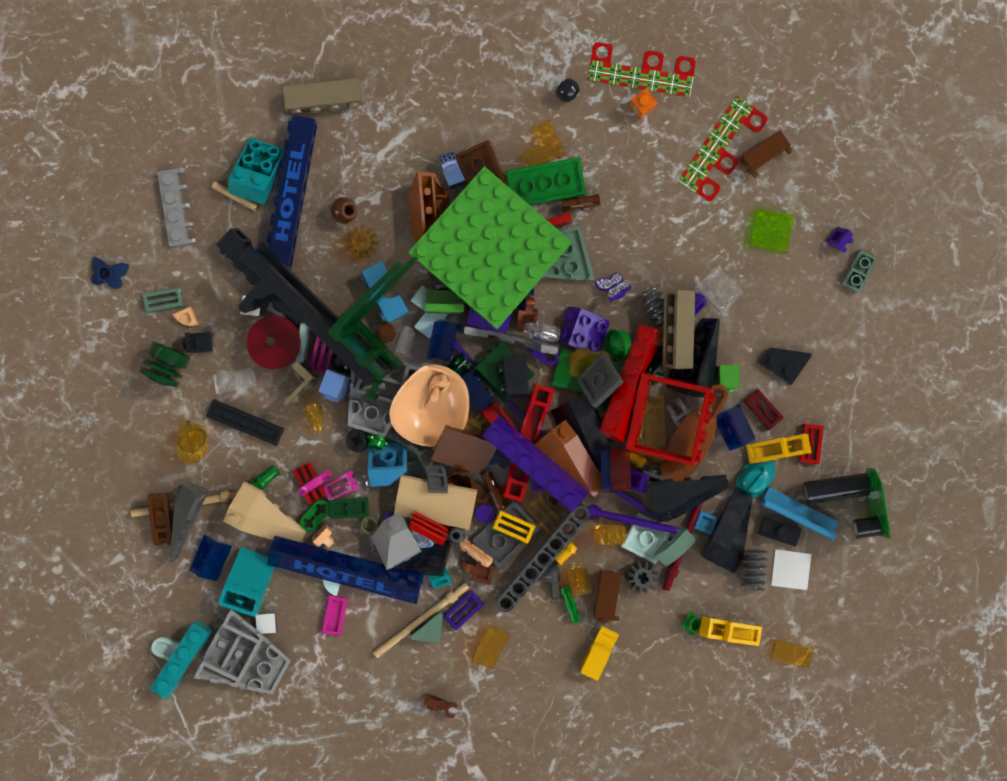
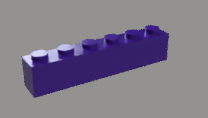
[482,416,589,512]

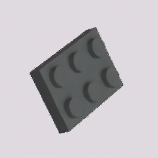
[472,501,541,569]

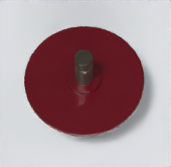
[247,315,301,370]

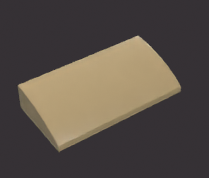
[394,475,477,530]

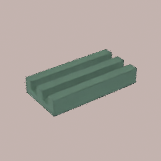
[142,287,185,314]

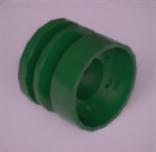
[139,341,191,387]

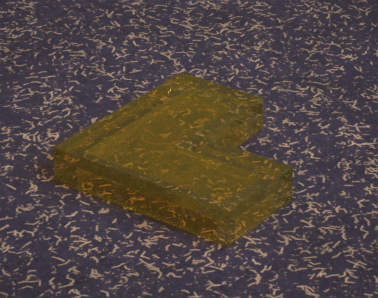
[523,120,565,166]

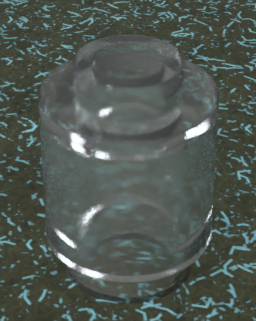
[392,325,416,355]

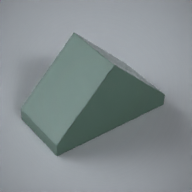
[410,610,443,643]

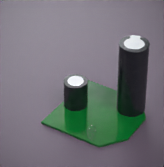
[803,468,891,539]

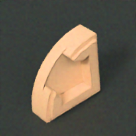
[173,307,199,326]

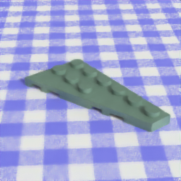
[542,225,595,281]

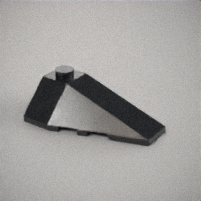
[666,318,720,398]
[551,395,618,472]
[700,487,753,573]

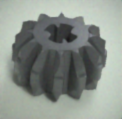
[626,561,659,594]

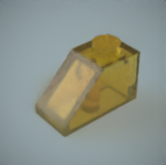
[567,563,593,597]

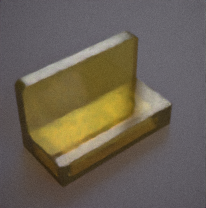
[472,624,509,669]

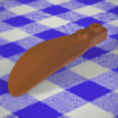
[661,384,728,482]

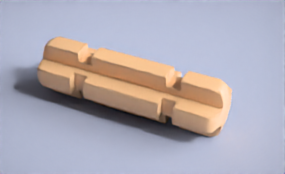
[460,539,493,567]

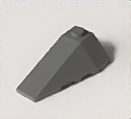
[169,481,209,563]

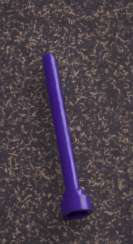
[589,504,680,534]

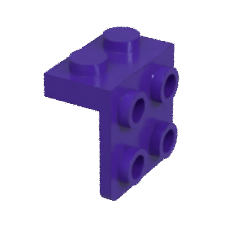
[556,306,609,356]

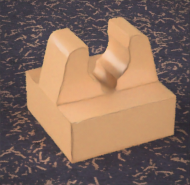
[312,523,335,548]

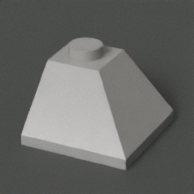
[371,512,422,570]

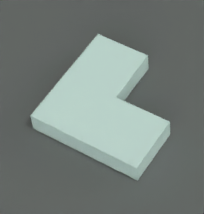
[411,286,449,339]

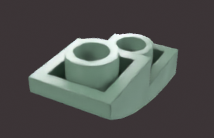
[842,249,878,293]
[653,527,696,566]

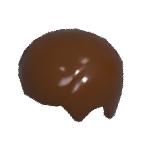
[447,470,474,489]

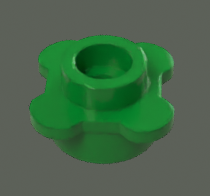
[367,434,389,450]
[682,612,701,635]

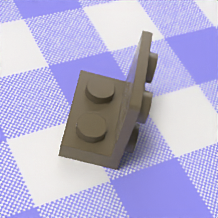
[283,361,319,406]

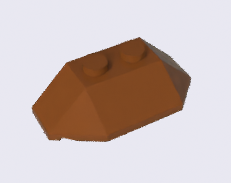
[408,172,449,242]

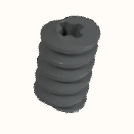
[639,284,664,328]
[741,549,768,590]

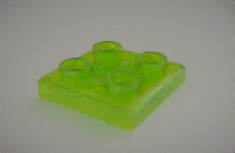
[749,208,794,253]

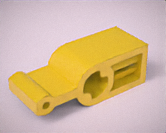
[579,625,619,681]

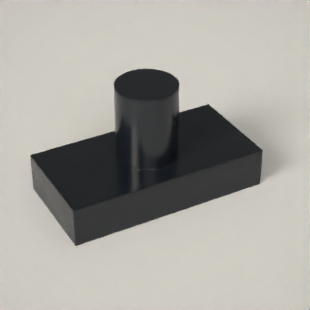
[758,516,802,547]

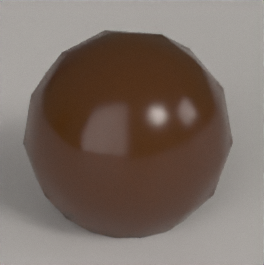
[331,197,357,224]

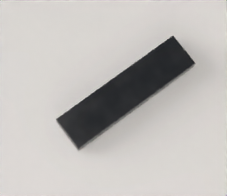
[206,399,285,446]

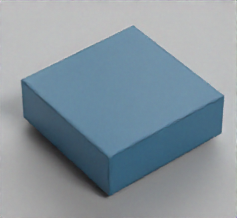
[694,511,718,535]

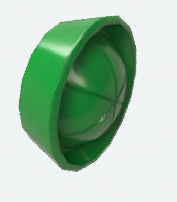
[604,329,632,362]

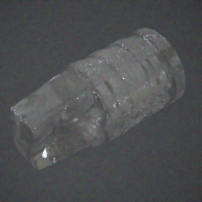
[524,321,560,344]

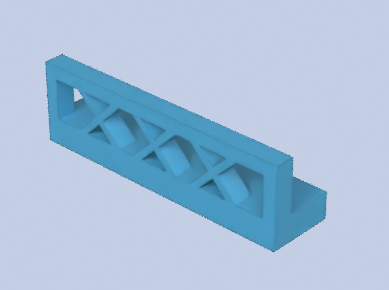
[760,487,838,540]

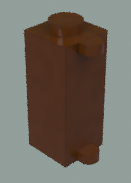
[739,130,792,178]
[593,570,626,623]

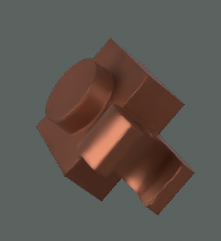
[516,294,538,329]
[460,561,496,585]
[423,693,458,718]

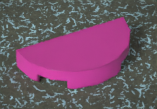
[297,470,333,497]

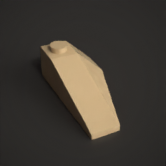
[223,482,306,548]

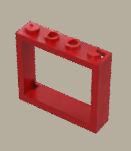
[626,373,716,466]

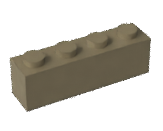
[283,78,363,116]
[662,290,695,369]

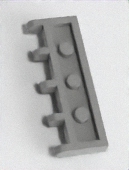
[157,168,197,247]

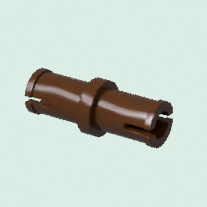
[561,194,601,213]
[481,471,508,511]

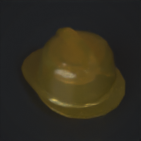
[567,347,611,377]
[176,420,208,464]

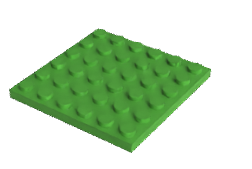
[408,166,572,330]

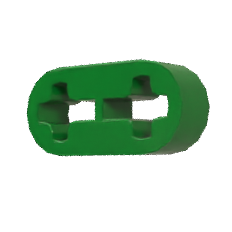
[300,500,329,532]

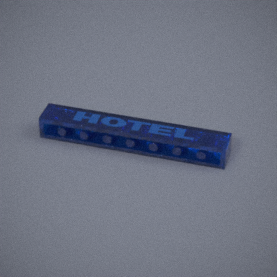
[267,115,318,270]
[267,536,424,605]

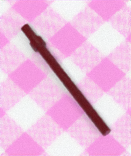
[662,503,703,591]

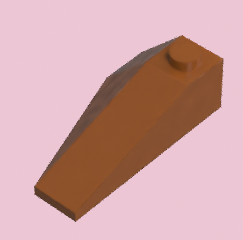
[534,420,607,498]

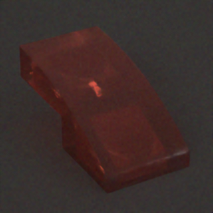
[610,450,631,491]

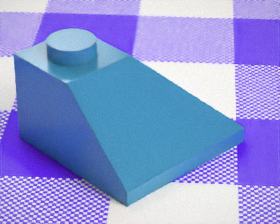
[368,442,407,487]

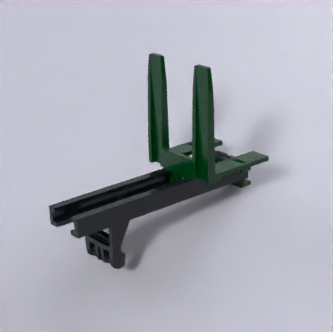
[238,243,418,402]

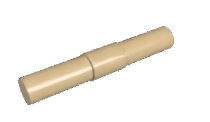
[212,181,258,211]

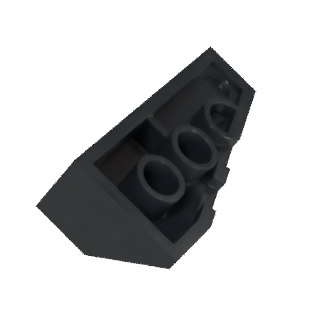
[647,475,729,523]

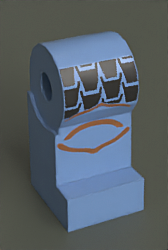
[438,151,466,190]

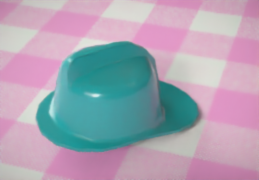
[736,461,776,498]

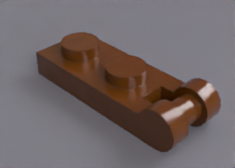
[147,492,173,546]

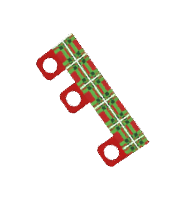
[588,42,696,97]
[678,96,768,201]

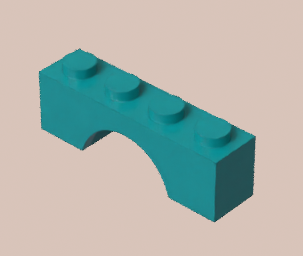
[150,620,214,699]

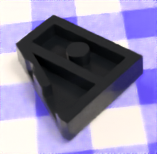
[759,348,812,385]
[405,540,452,576]

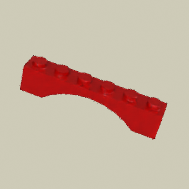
[599,324,663,443]
[502,383,555,502]

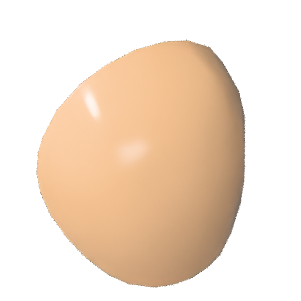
[389,365,469,447]

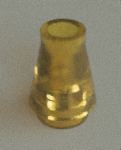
[304,402,324,432]

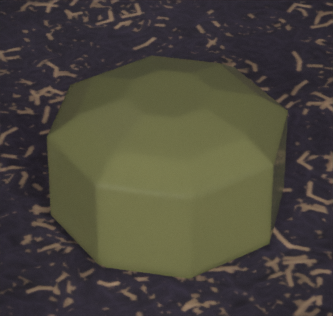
[361,516,379,534]

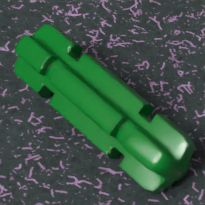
[560,585,581,623]

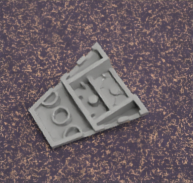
[348,361,421,437]
[193,609,291,695]

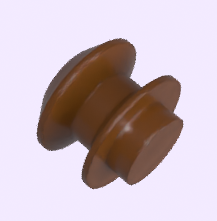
[376,322,396,342]

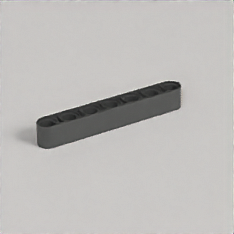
[497,503,590,613]

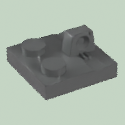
[576,353,624,408]

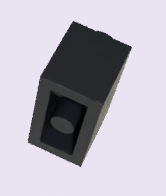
[498,355,530,398]

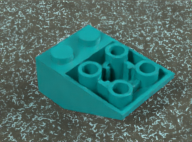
[228,138,286,205]
[218,547,278,617]

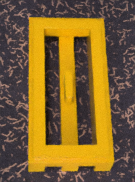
[493,510,535,544]

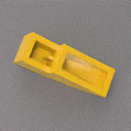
[746,434,812,464]
[699,616,762,646]

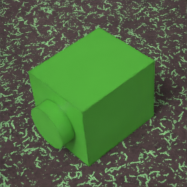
[716,365,740,393]

